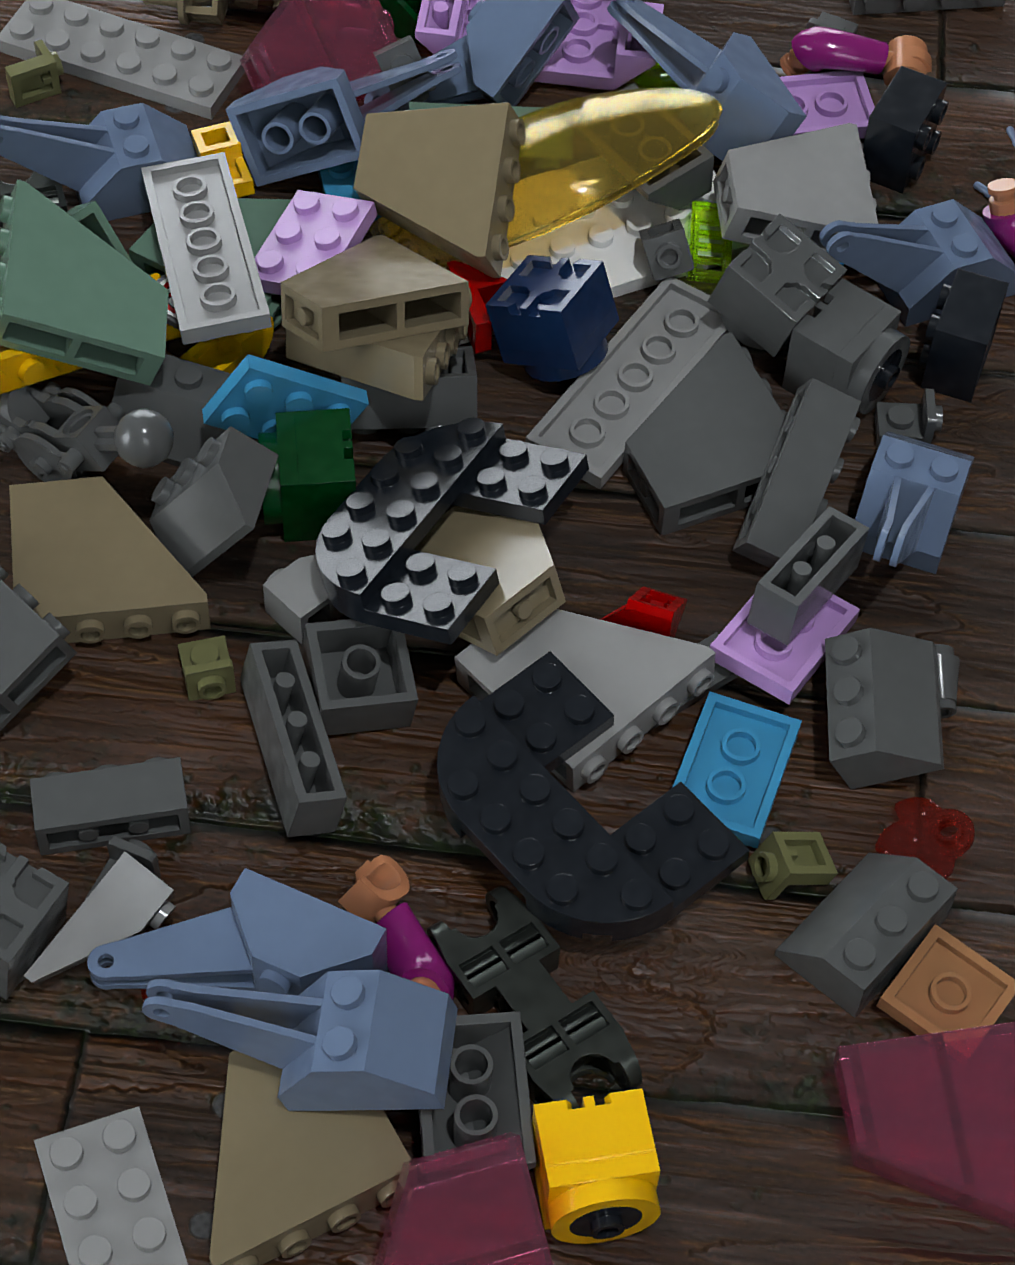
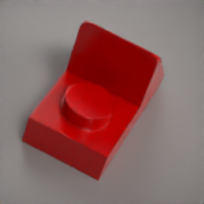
[446,260,507,354]

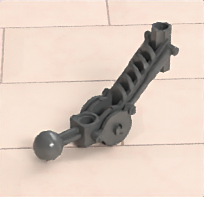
[0,381,174,482]

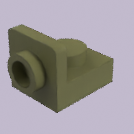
[4,39,64,108]
[178,635,236,701]
[748,831,838,900]

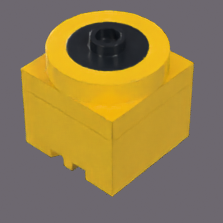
[532,1088,661,1244]

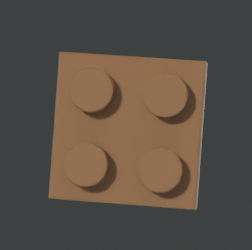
[876,924,1015,1068]

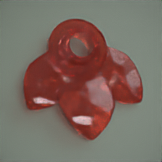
[875,797,975,879]

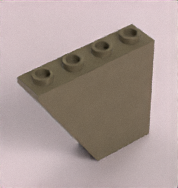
[353,102,526,278]
[280,234,472,352]
[285,325,468,401]
[9,476,211,644]
[414,506,566,656]
[209,1050,415,1265]

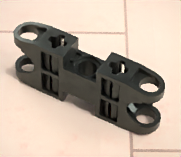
[427,886,642,1109]

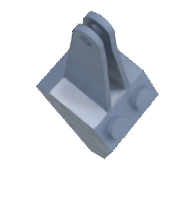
[364,0,580,111]
[607,0,807,161]
[225,49,462,187]
[0,103,198,221]
[819,199,1015,327]
[855,431,975,574]
[87,868,388,996]
[142,970,458,1111]

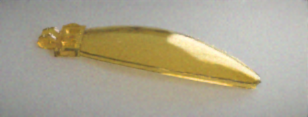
[369,88,722,267]

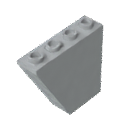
[713,123,878,263]
[455,609,716,792]

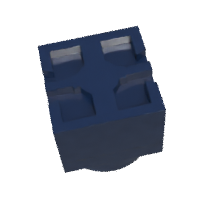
[485,255,620,382]

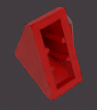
[600,586,687,638]

